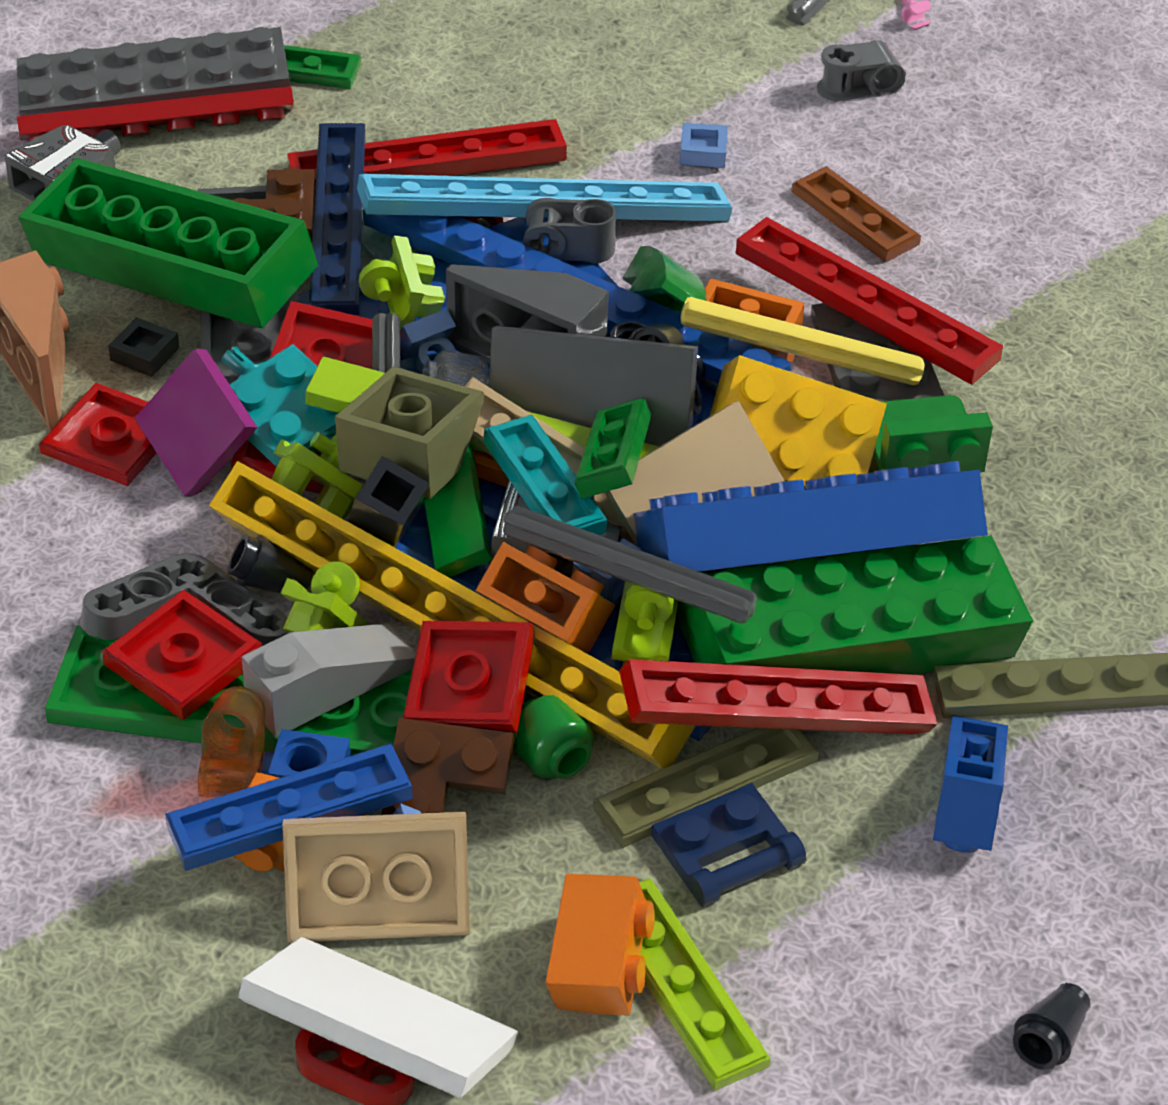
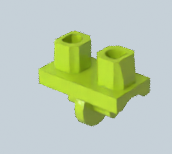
[359,235,445,330]
[271,432,363,519]
[281,561,370,633]
[611,581,679,667]

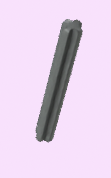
[503,506,757,624]

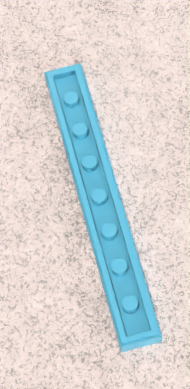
[357,174,733,222]

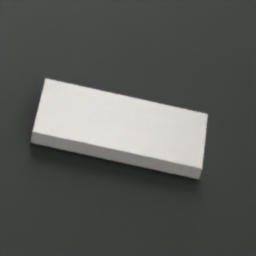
[238,937,518,1098]

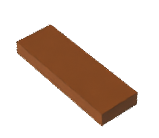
[792,166,921,263]

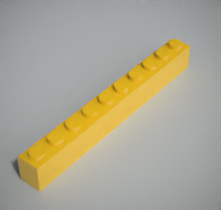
[209,461,695,769]

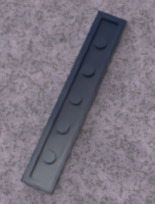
[309,123,366,316]

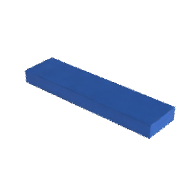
[165,744,413,871]

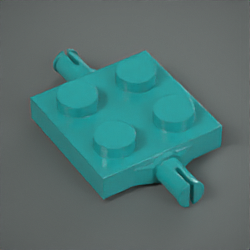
[221,344,340,470]

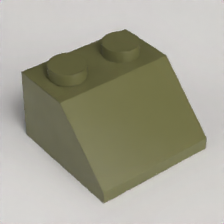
[335,366,484,499]

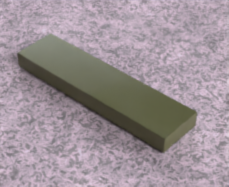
[593,728,819,848]

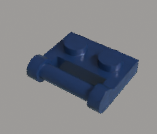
[651,783,806,908]

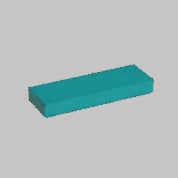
[483,415,607,535]

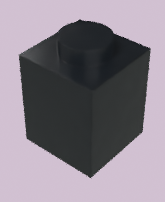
[348,456,430,548]

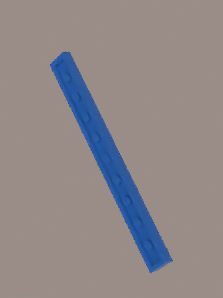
[363,209,791,384]

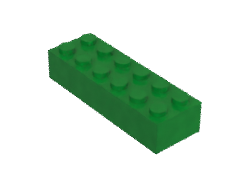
[18,157,318,329]
[676,535,1033,675]

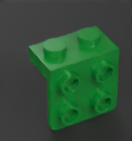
[873,395,993,473]

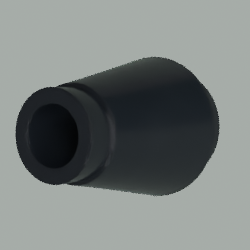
[228,534,313,594]
[1013,983,1091,1070]

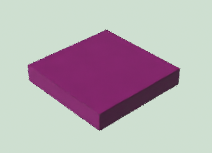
[135,349,258,497]

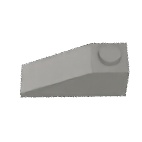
[241,623,416,738]

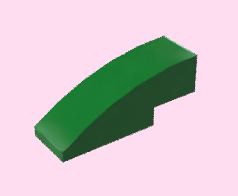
[622,246,706,313]

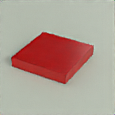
[39,382,157,486]
[102,589,263,720]
[403,621,535,734]

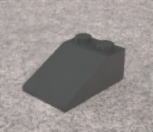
[446,264,609,365]

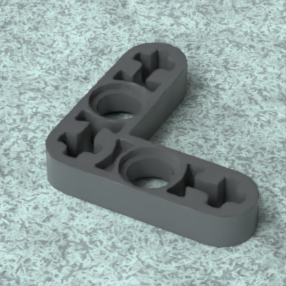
[80,553,289,646]

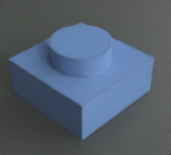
[680,123,728,168]

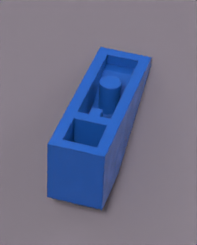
[933,715,1008,853]

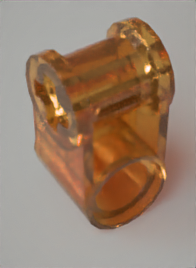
[198,686,266,798]

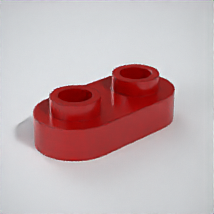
[295,1028,415,1105]

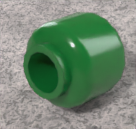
[513,695,594,780]

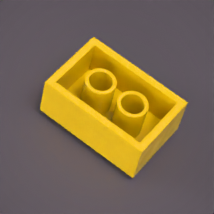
[709,355,887,488]

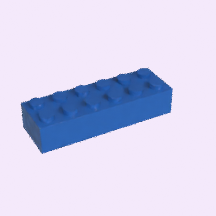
[634,461,988,572]

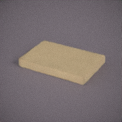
[605,401,785,546]
[283,812,470,943]

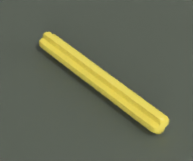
[680,297,925,386]

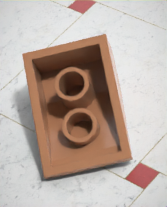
[0,250,70,430]

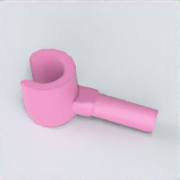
[901,0,930,30]

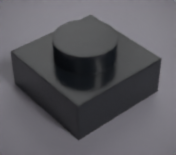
[108,317,180,377]

